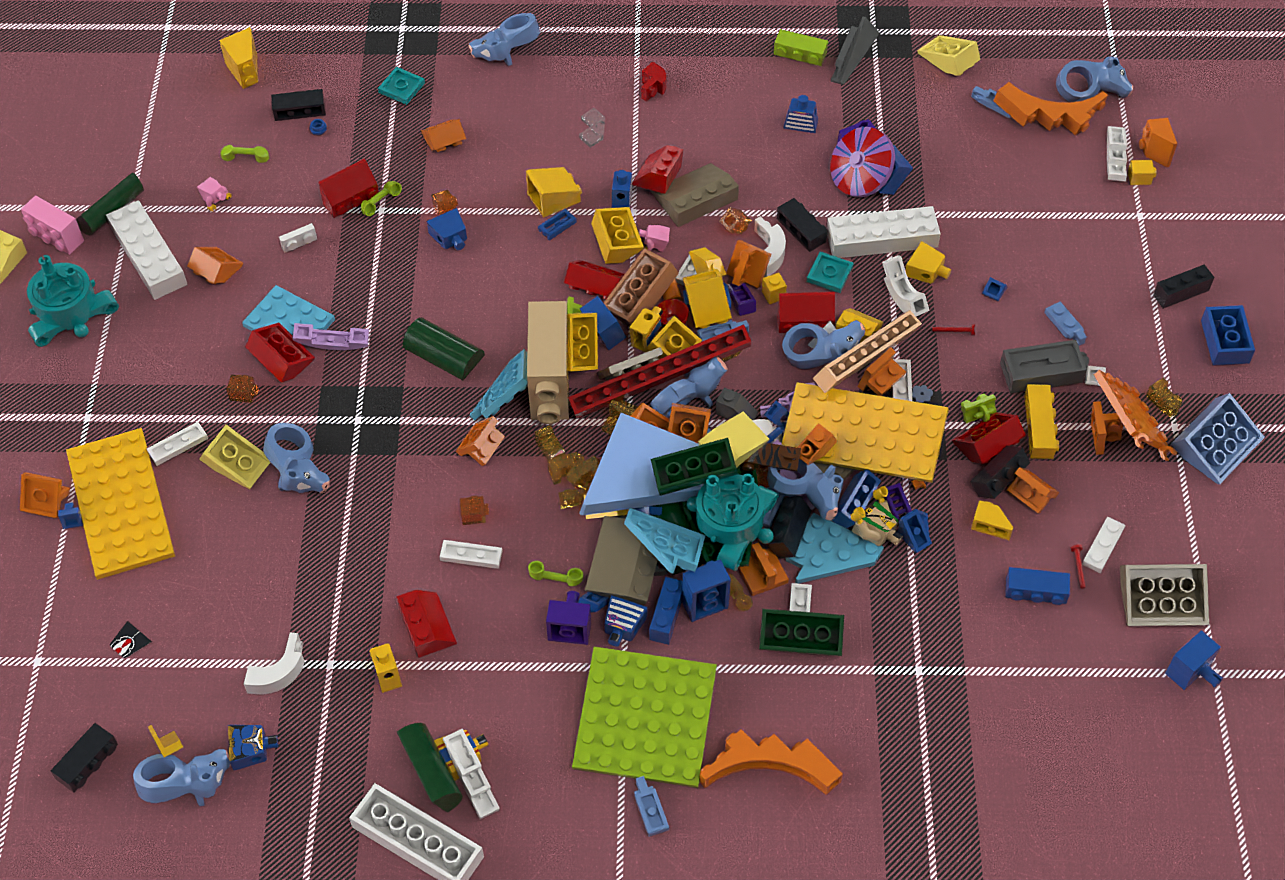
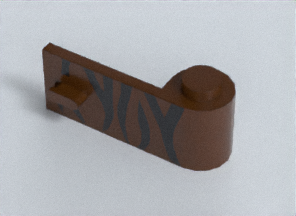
[740,443,801,472]

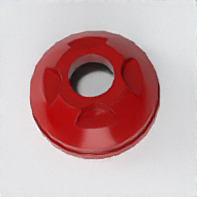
[657,299,689,327]

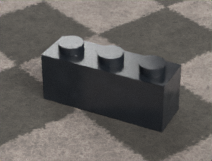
[271,89,326,121]
[776,198,828,252]
[1153,264,1215,309]
[970,446,1031,499]
[767,496,812,559]
[50,723,118,793]

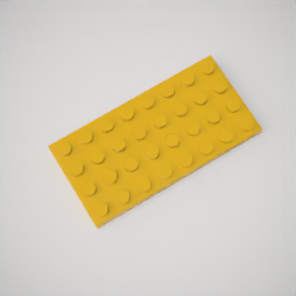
[782,382,949,483]
[66,428,175,580]

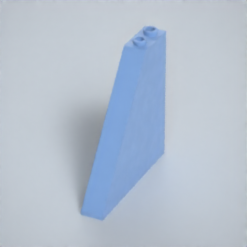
[579,413,703,515]

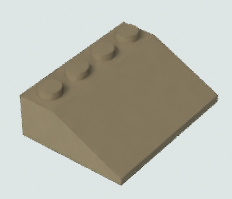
[651,163,739,227]
[585,516,658,606]
[1120,564,1209,626]

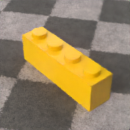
[1024,384,1059,459]

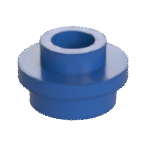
[310,119,327,135]

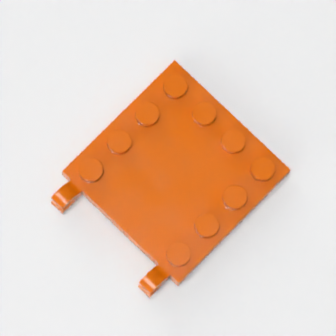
[1093,370,1177,461]

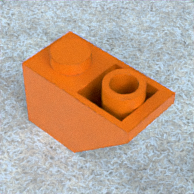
[797,423,837,465]

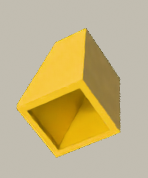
[219,27,258,89]
[526,167,582,218]
[682,268,732,329]

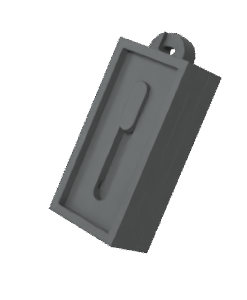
[1000,340,1089,393]

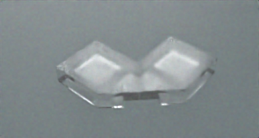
[579,108,605,148]

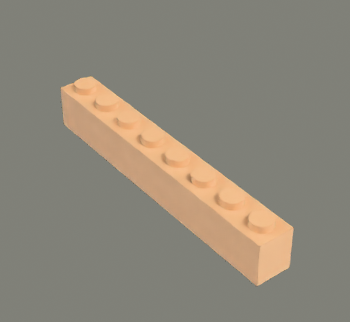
[813,310,922,393]

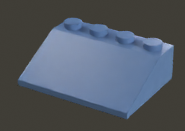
[1171,393,1265,484]

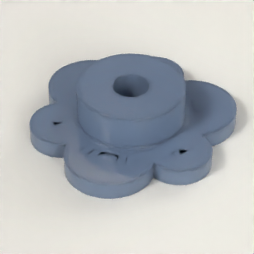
[912,385,933,403]

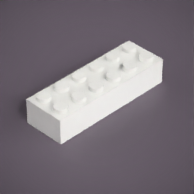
[106,200,188,300]
[826,206,941,258]
[349,783,484,880]

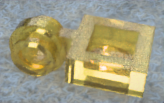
[558,485,590,509]
[729,574,753,611]

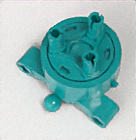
[27,255,119,347]
[686,474,778,571]

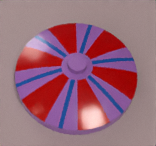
[830,127,895,197]

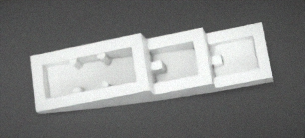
[1107,126,1127,181]
[443,729,500,820]

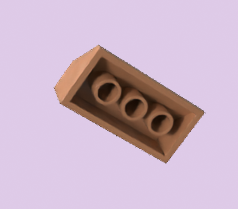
[604,248,679,327]

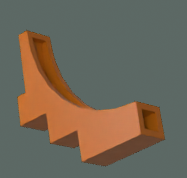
[993,82,1108,136]
[700,729,843,795]

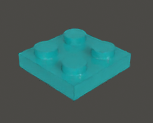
[378,67,425,105]
[806,251,854,293]

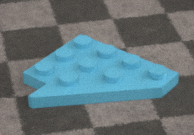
[242,285,335,341]
[470,349,528,420]
[624,508,705,573]
[786,513,884,584]

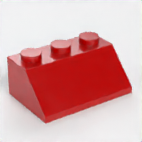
[632,145,683,194]
[318,159,379,218]
[564,260,625,300]
[777,292,835,333]
[245,322,315,383]
[952,412,1026,464]
[396,590,457,658]

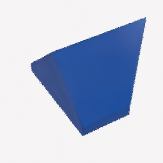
[897,509,932,553]

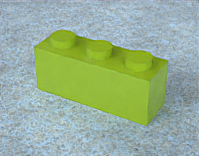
[774,29,828,66]

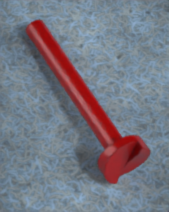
[932,324,975,335]
[1070,544,1085,589]

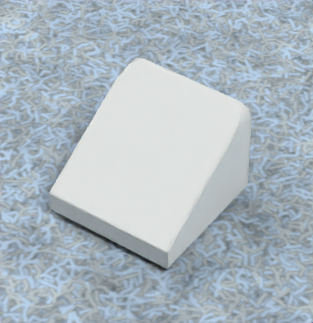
[1085,366,1106,386]

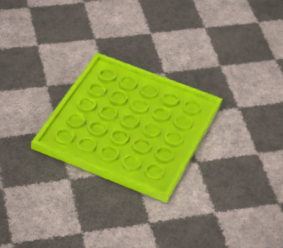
[572,647,717,788]

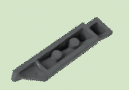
[831,16,879,85]

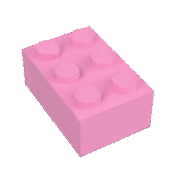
[21,195,84,255]

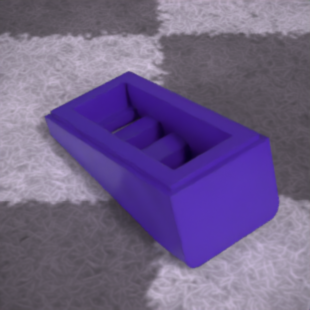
[727,283,756,316]
[884,483,912,524]

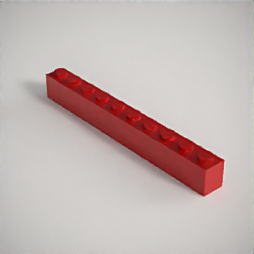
[568,324,751,419]

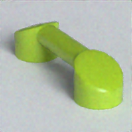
[220,145,269,163]
[361,181,402,216]
[528,561,583,586]

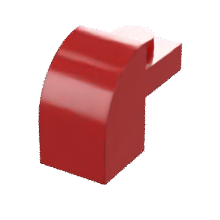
[641,61,666,102]

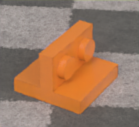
[726,240,772,288]
[857,347,906,396]
[1091,401,1123,455]
[455,416,505,466]
[1007,467,1060,514]
[20,472,70,518]
[738,542,789,596]

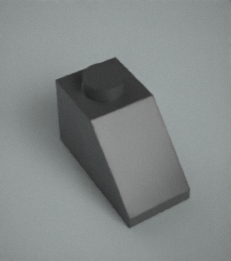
[716,387,758,420]

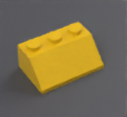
[591,207,644,264]
[567,313,598,371]

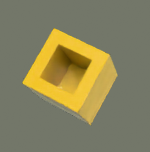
[1128,160,1157,185]
[761,272,787,305]

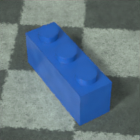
[832,469,881,529]
[1005,567,1070,605]
[649,577,683,645]

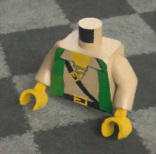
[851,486,903,546]

